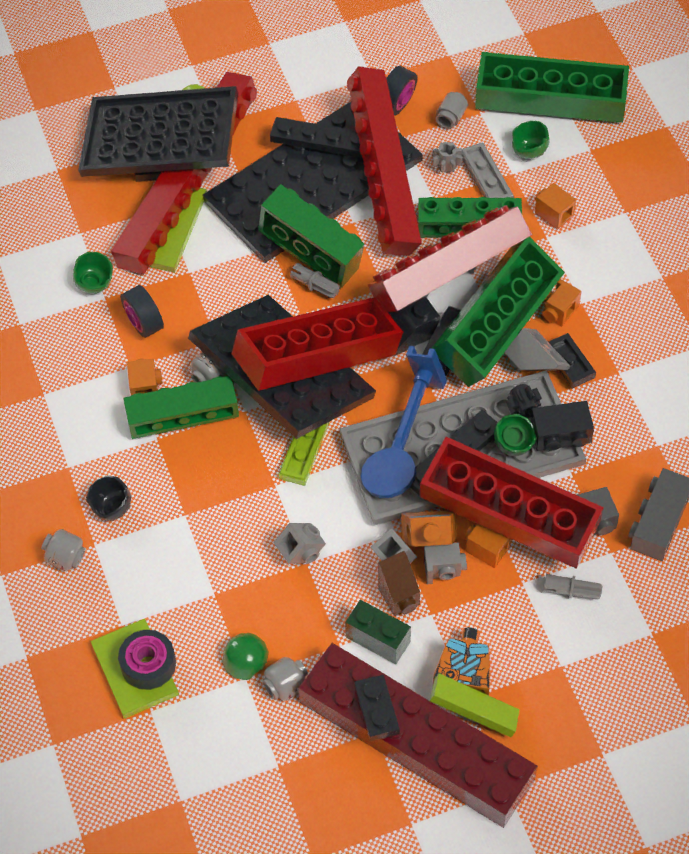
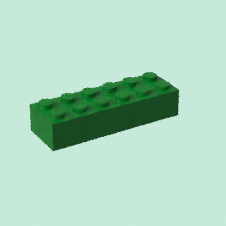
[475,52,629,123]
[431,237,565,387]

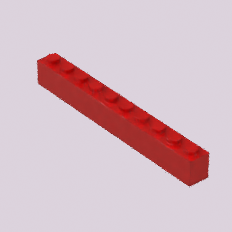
[111,71,257,275]

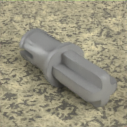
[290,263,340,298]
[543,573,603,599]

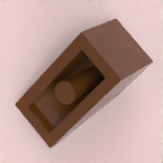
[378,551,420,617]

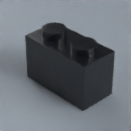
[531,401,594,451]

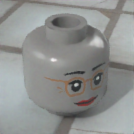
[190,352,228,383]
[41,529,86,571]
[262,657,308,701]

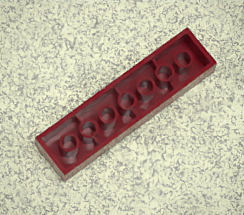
[298,643,538,828]

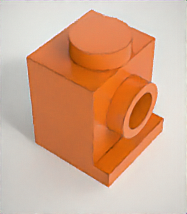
[542,279,582,327]

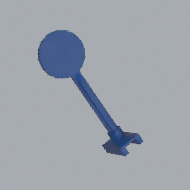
[361,346,447,498]

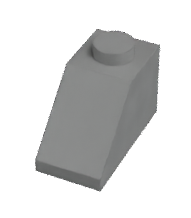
[504,328,571,371]

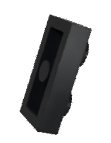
[549,333,596,389]
[354,674,400,742]

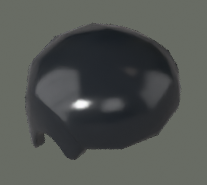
[86,475,132,521]

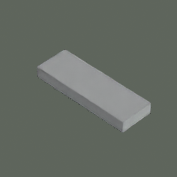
[462,142,514,198]

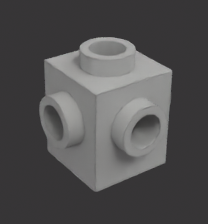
[273,523,326,564]

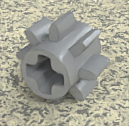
[432,142,463,173]

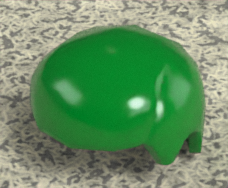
[512,120,550,159]
[72,252,113,293]
[494,414,536,456]
[222,632,269,680]

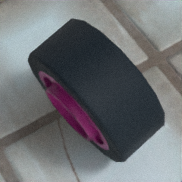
[386,65,418,116]
[120,285,164,338]
[118,629,176,690]

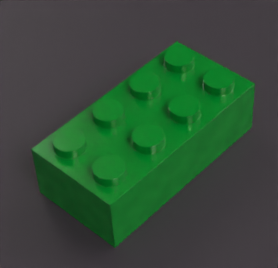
[258,184,365,290]

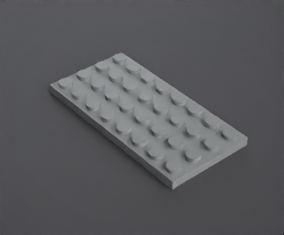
[340,370,586,526]

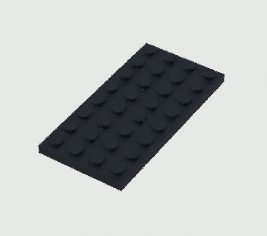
[202,101,423,263]

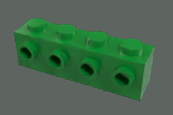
[418,197,522,238]
[123,376,239,439]

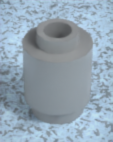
[436,92,468,129]

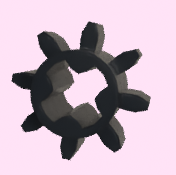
[507,384,542,418]

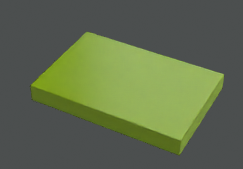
[91,618,179,719]

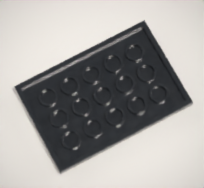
[78,86,238,177]
[188,294,376,439]

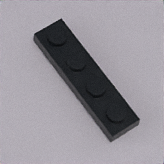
[270,117,363,158]
[410,410,498,500]

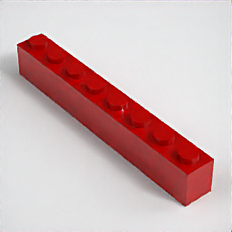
[347,66,422,256]

